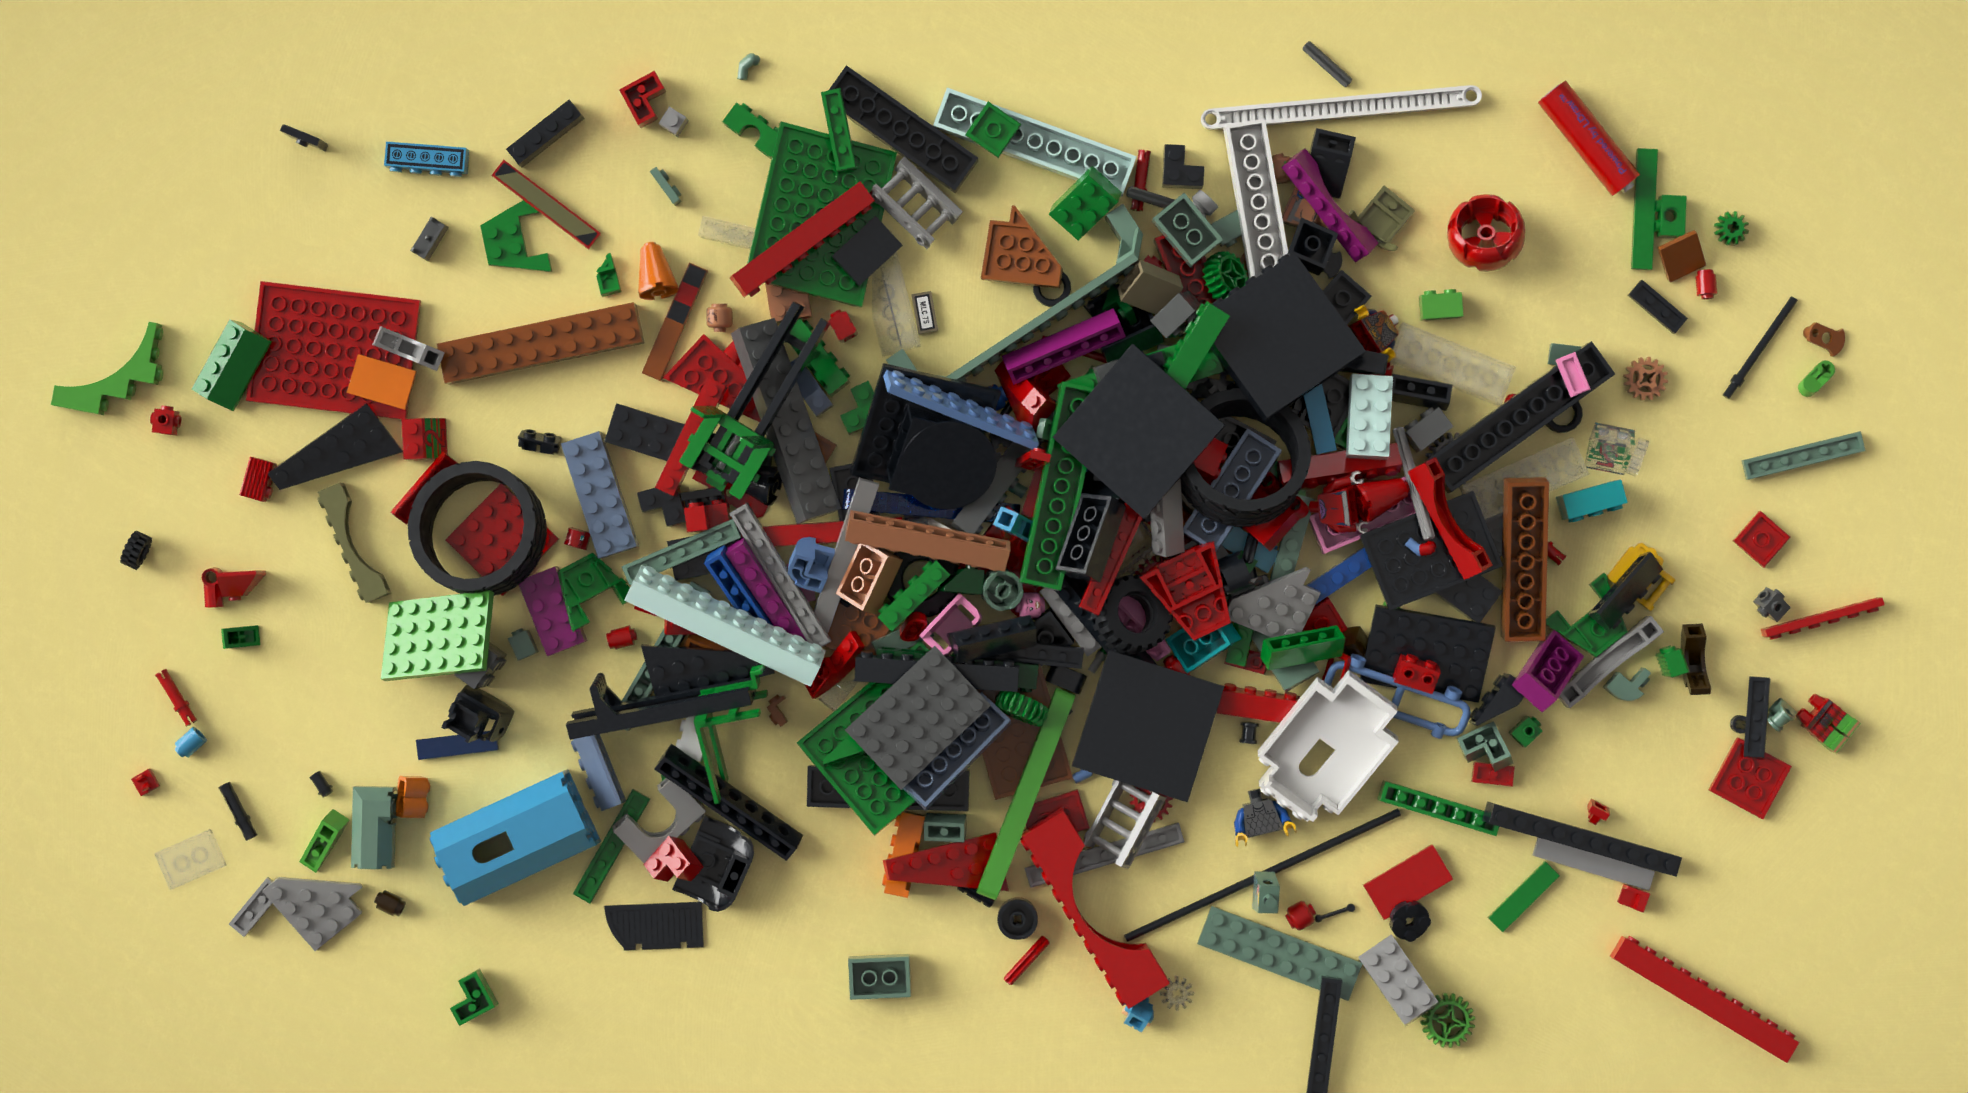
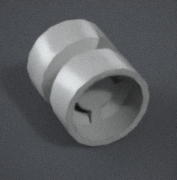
[1192,190,1218,218]

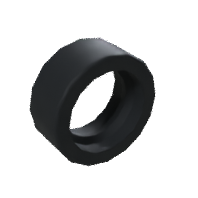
[1033,272,1071,307]
[1546,401,1583,433]

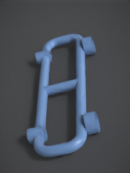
[1324,654,1471,739]

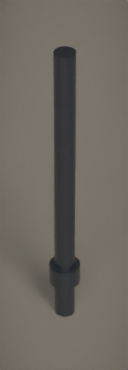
[1723,296,1798,399]

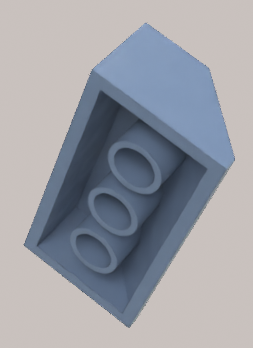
[571,734,626,811]

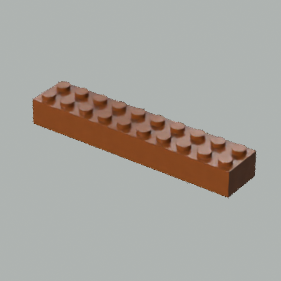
[437,302,644,385]

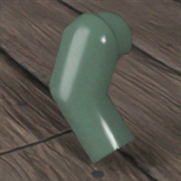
[737,53,760,80]

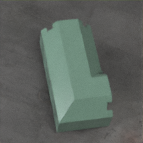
[351,786,398,869]

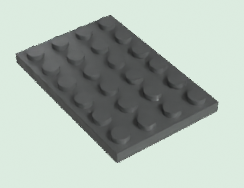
[845,646,991,790]

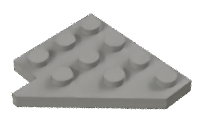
[1227,567,1321,638]
[262,877,362,951]

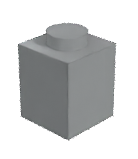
[659,106,689,137]

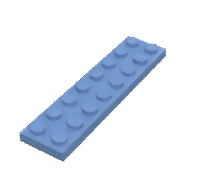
[883,370,1039,449]

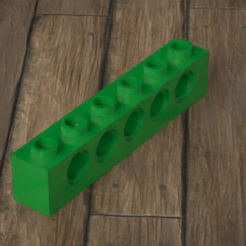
[1377,780,1499,836]

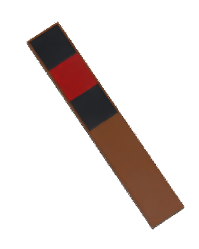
[642,263,708,381]

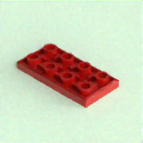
[1363,844,1453,920]

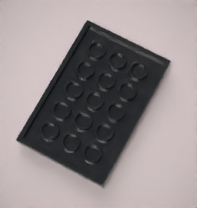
[1359,491,1503,611]
[1360,604,1496,703]

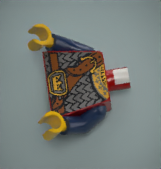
[1350,305,1399,362]

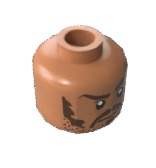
[706,304,733,332]

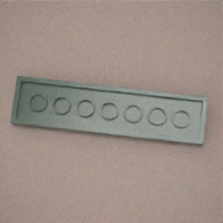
[1197,906,1362,1001]

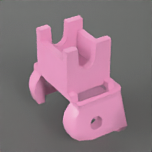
[919,593,982,656]

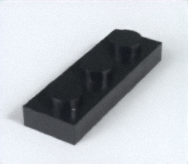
[1627,280,1688,334]

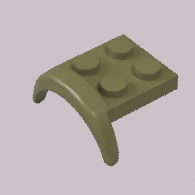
[1349,185,1415,251]

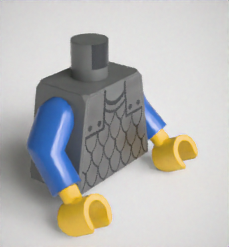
[1234,788,1297,847]

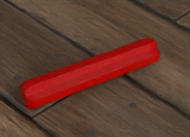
[1004,936,1050,985]

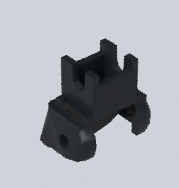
[441,685,514,743]

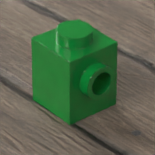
[1508,716,1542,748]

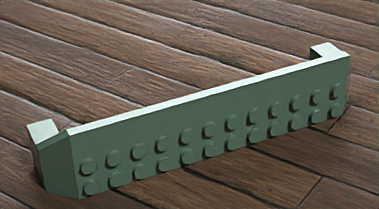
[886,204,1143,382]

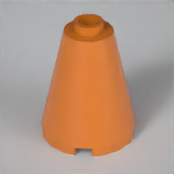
[638,242,678,300]

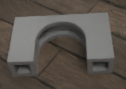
[612,778,706,863]

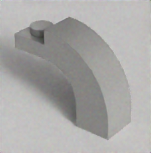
[372,326,445,371]

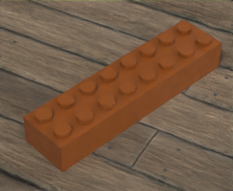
[1501,477,1549,642]

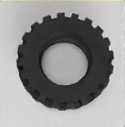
[887,552,958,617]
[1091,574,1173,655]

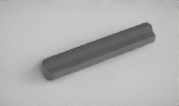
[1302,41,1352,87]
[1126,186,1175,209]

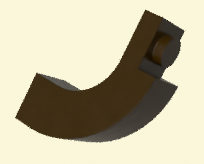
[1681,623,1711,695]

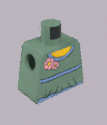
[1252,871,1280,913]

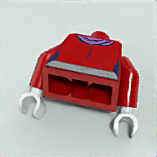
[1309,471,1369,533]

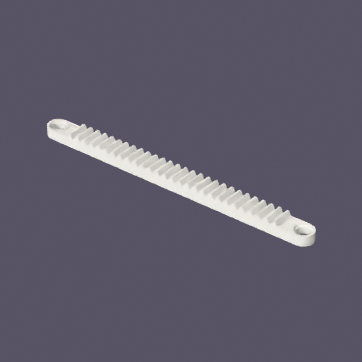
[1201,85,1482,130]

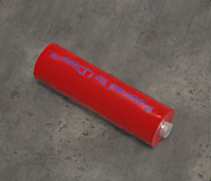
[1538,80,1640,196]

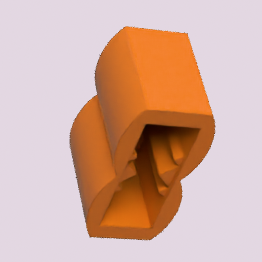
[396,776,430,818]

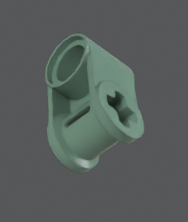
[1767,698,1796,732]

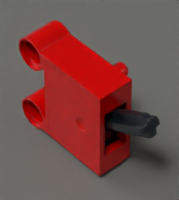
[1242,472,1309,564]

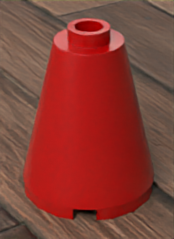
[1355,478,1410,523]

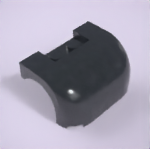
[672,815,754,912]

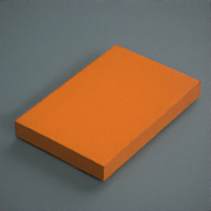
[347,354,417,410]

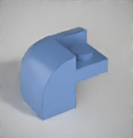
[788,537,835,593]

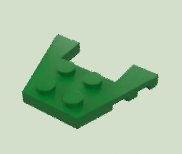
[480,201,552,272]
[557,553,630,632]
[1546,573,1628,657]

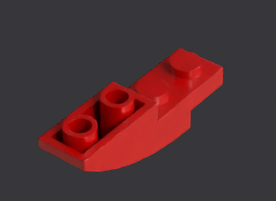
[805,631,865,699]

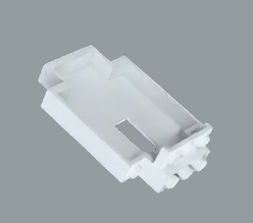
[1258,670,1399,822]

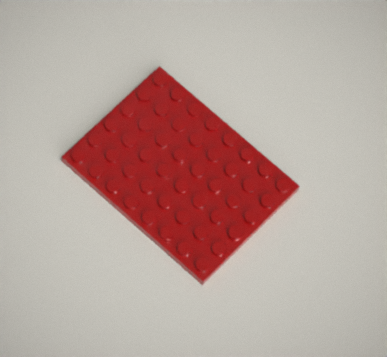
[246,281,421,419]

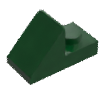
[1103,285,1138,325]

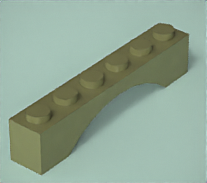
[318,482,391,603]

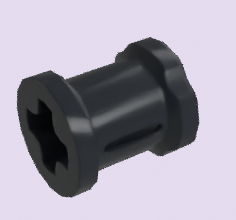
[1239,722,1259,744]

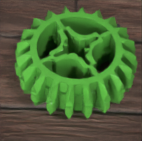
[1420,993,1475,1048]

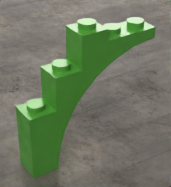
[51,322,163,415]

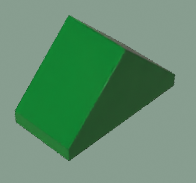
[221,625,260,649]

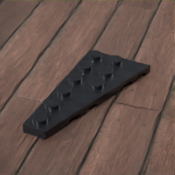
[268,403,403,490]
[641,644,775,696]

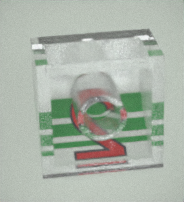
[1584,422,1635,475]

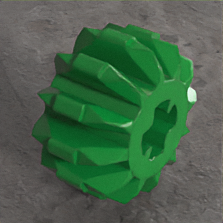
[1714,211,1749,246]

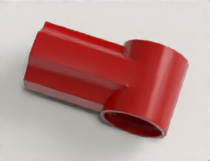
[201,567,224,608]

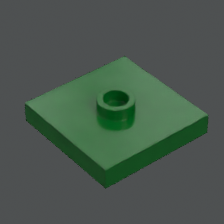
[965,101,1022,158]

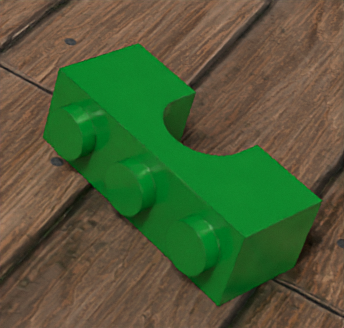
[722,102,778,159]

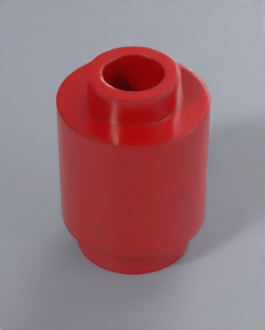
[1695,269,1718,300]
[606,625,637,650]

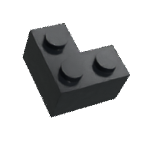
[1162,144,1204,189]
[637,488,686,527]

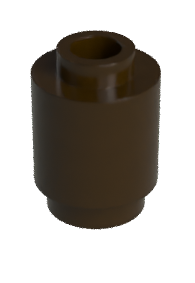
[374,890,406,917]

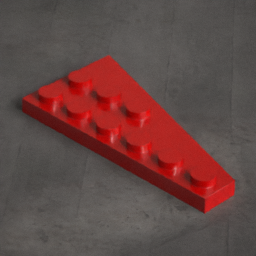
[663,334,761,422]
[883,832,1009,891]

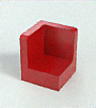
[1617,884,1650,913]

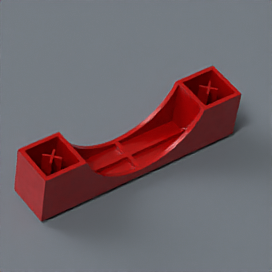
[1020,807,1170,1009]

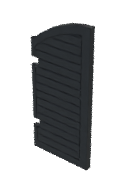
[604,902,704,951]

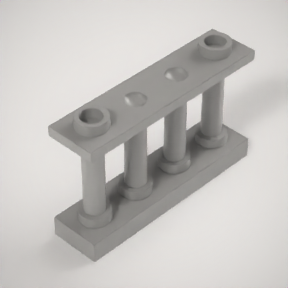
[870,156,963,249]
[1084,780,1166,869]

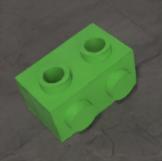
[1419,289,1463,321]

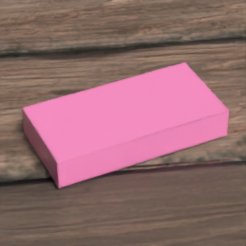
[1555,352,1591,397]

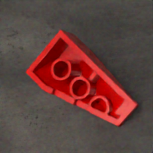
[994,360,1056,433]

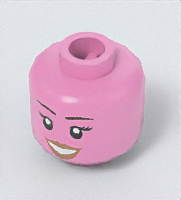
[1015,592,1045,619]

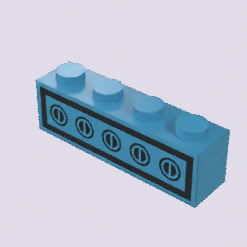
[384,142,469,177]

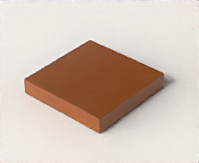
[1658,230,1706,282]

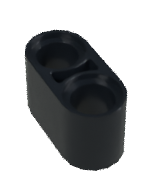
[1045,666,1087,695]

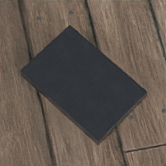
[831,216,903,286]

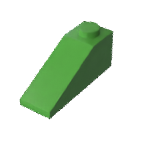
[299,809,349,873]

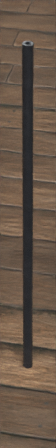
[1124,808,1401,942]

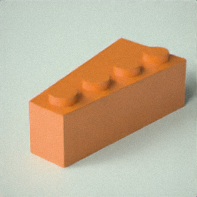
[882,811,926,898]

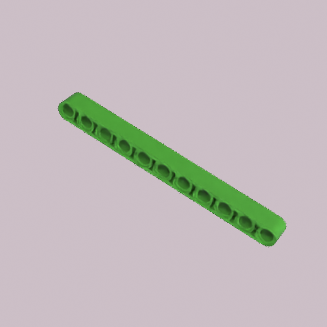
[976,688,1076,900]

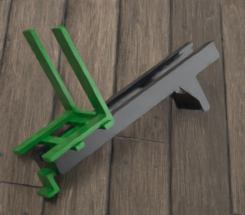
[679,302,831,499]
[566,665,768,804]

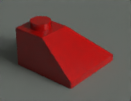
[216,570,266,601]

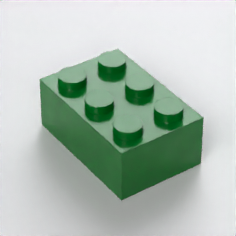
[1049,166,1122,241]

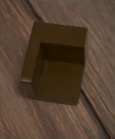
[1343,626,1368,657]

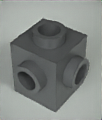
[1753,587,1791,622]

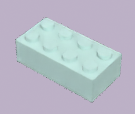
[1346,374,1393,460]

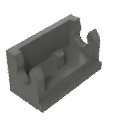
[410,217,449,261]

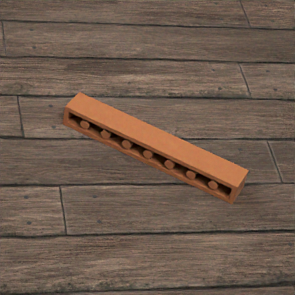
[845,510,1010,572]

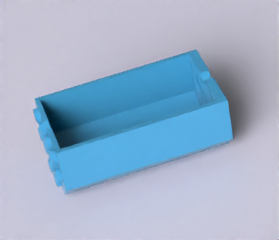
[430,769,602,906]

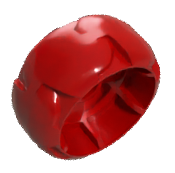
[1447,194,1525,272]

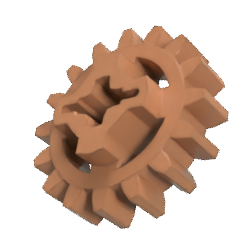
[1623,357,1668,401]

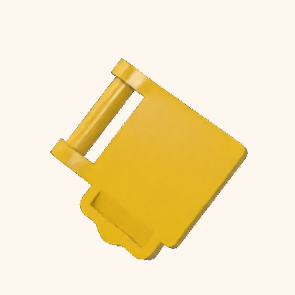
[1607,543,1676,612]

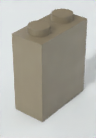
[1117,259,1183,315]

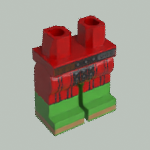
[1796,694,1861,753]

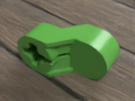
[1798,360,1835,397]

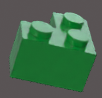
[840,381,874,435]
[450,969,499,1026]

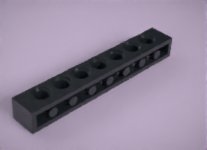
[654,744,803,861]

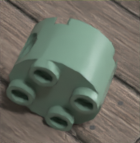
[981,569,1023,611]

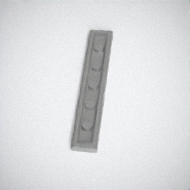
[1532,838,1655,890]

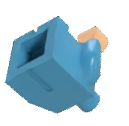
[1122,997,1154,1032]

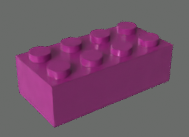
[519,566,588,656]
[1512,630,1584,712]

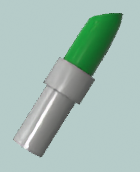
[1088,647,1107,674]

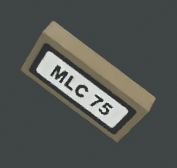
[911,291,938,334]

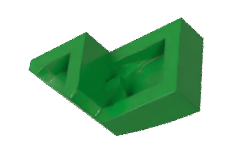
[596,253,621,297]

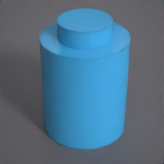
[175,727,207,758]

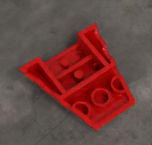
[1140,541,1231,640]

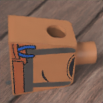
[1282,187,1326,227]

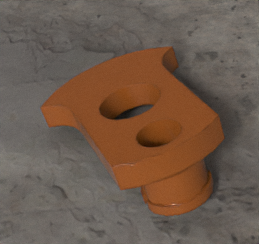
[1803,322,1845,357]

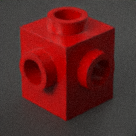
[150,405,182,436]

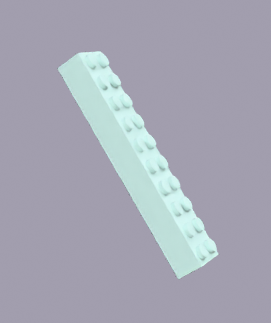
[933,88,1137,197]
[624,565,826,687]

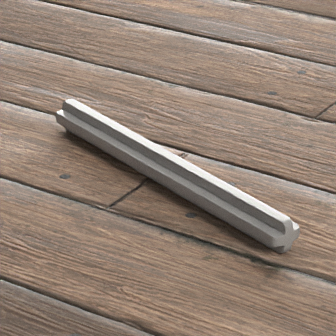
[1393,427,1435,540]

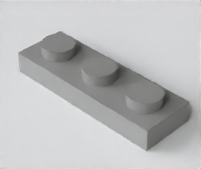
[229,877,273,937]

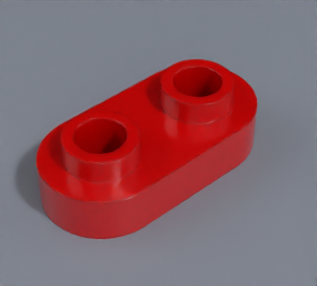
[900,612,927,642]

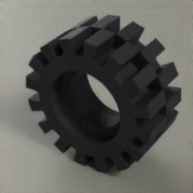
[120,530,152,570]

